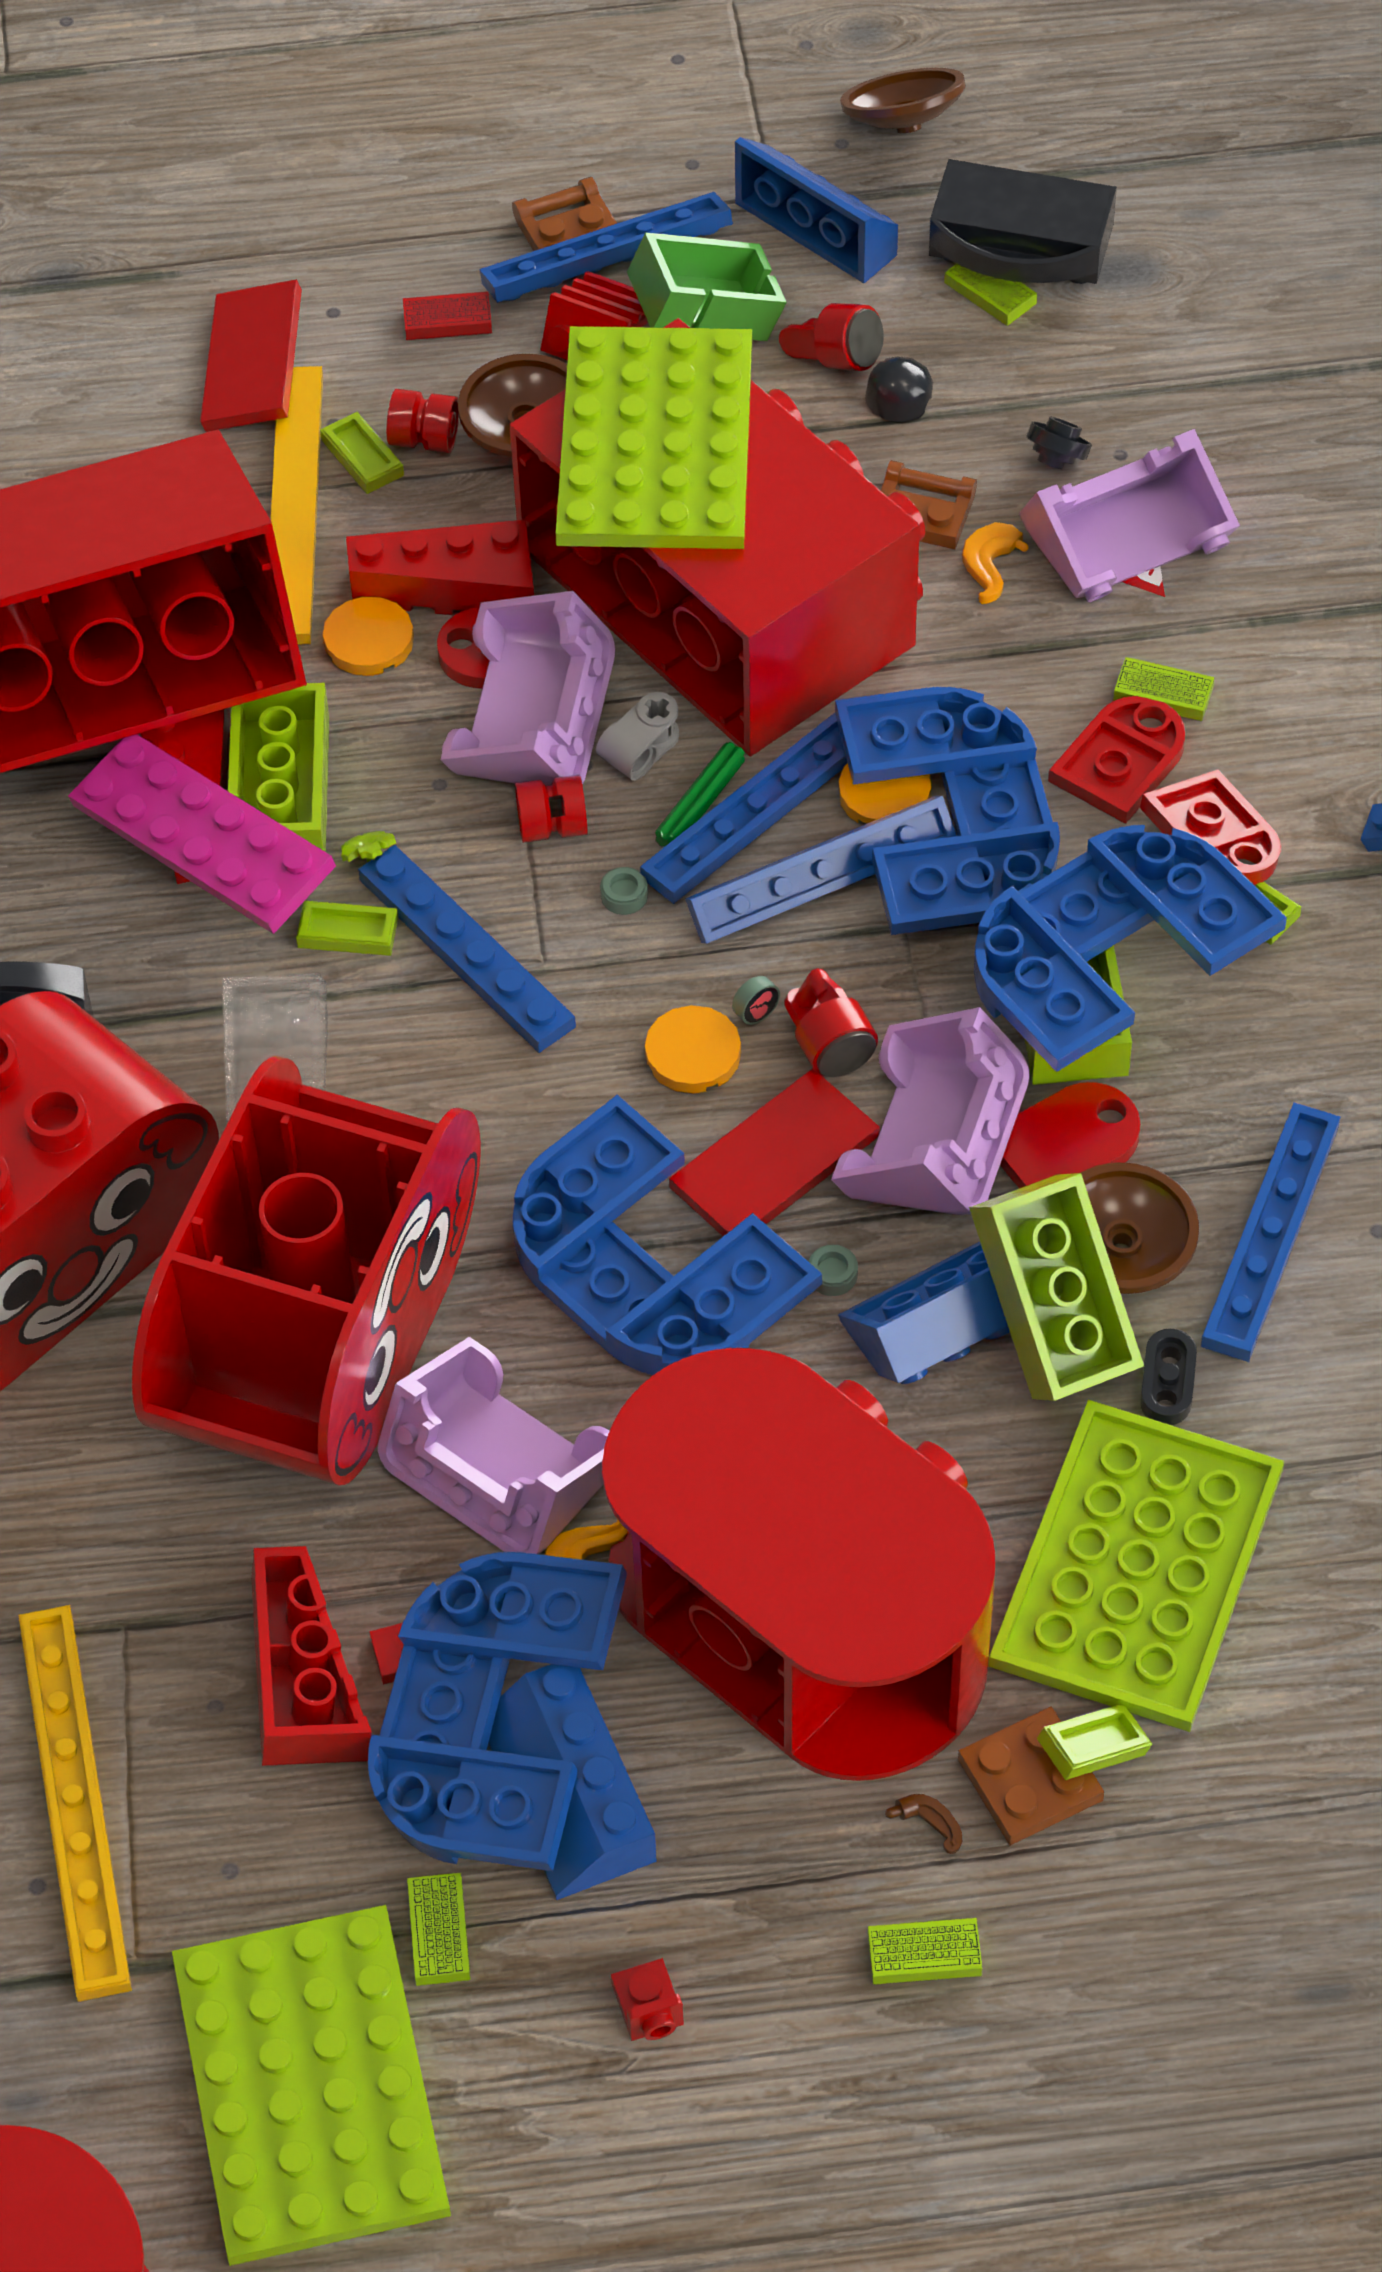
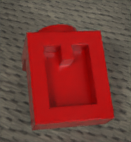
[611,1958,684,2041]

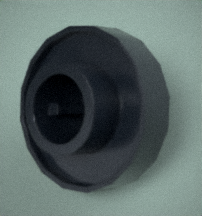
[1026,416,1092,469]

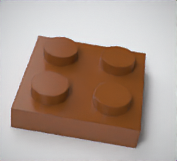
[958,1706,1104,1846]

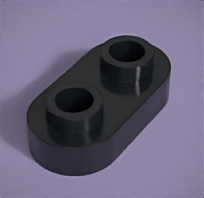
[1140,1328,1197,1425]

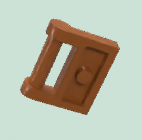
[512,176,617,251]
[881,460,977,549]

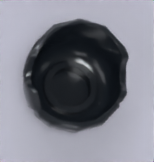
[865,356,933,422]

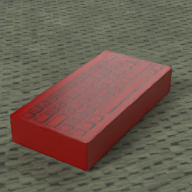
[403,291,492,340]

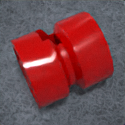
[386,389,459,453]
[515,775,588,843]

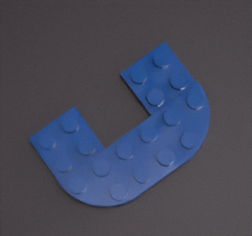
[835,687,1060,935]
[974,825,1287,1072]
[513,1094,822,1375]
[368,1552,627,1871]

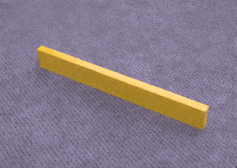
[271,366,323,644]
[18,1605,132,2002]

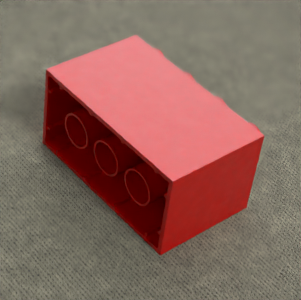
[510,318,925,757]
[0,429,307,773]

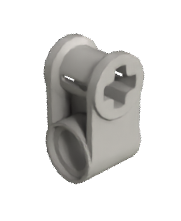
[596,692,679,781]

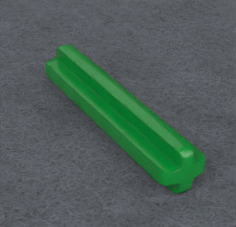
[655,742,745,847]

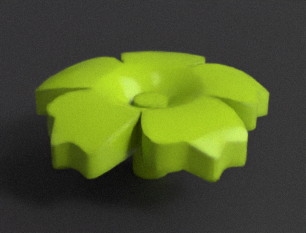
[341,831,397,863]

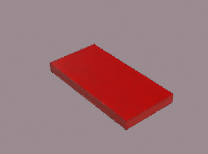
[200,279,302,432]
[669,1068,880,1236]

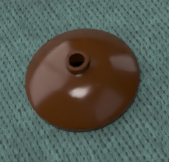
[840,68,966,133]
[458,354,567,457]
[1081,1163,1199,1294]

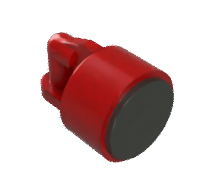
[779,303,884,371]
[784,968,878,1077]

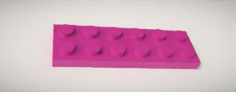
[68,734,336,934]

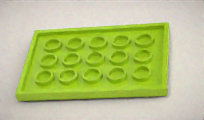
[556,326,752,549]
[988,1399,1284,1732]
[172,1905,451,2266]

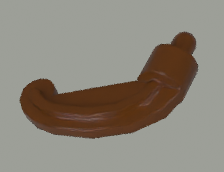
[885,1794,963,1854]

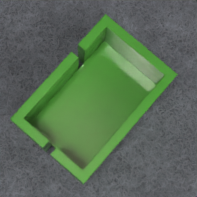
[627,232,787,341]

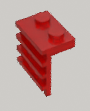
[540,271,648,360]

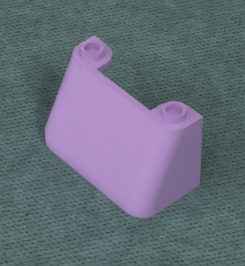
[1019,429,1240,602]
[440,591,615,786]
[831,1007,1029,1215]
[378,1337,609,1554]

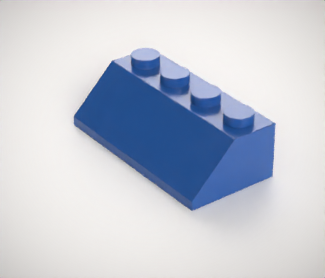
[735,137,898,283]
[838,1242,1010,1384]
[488,1664,657,1900]

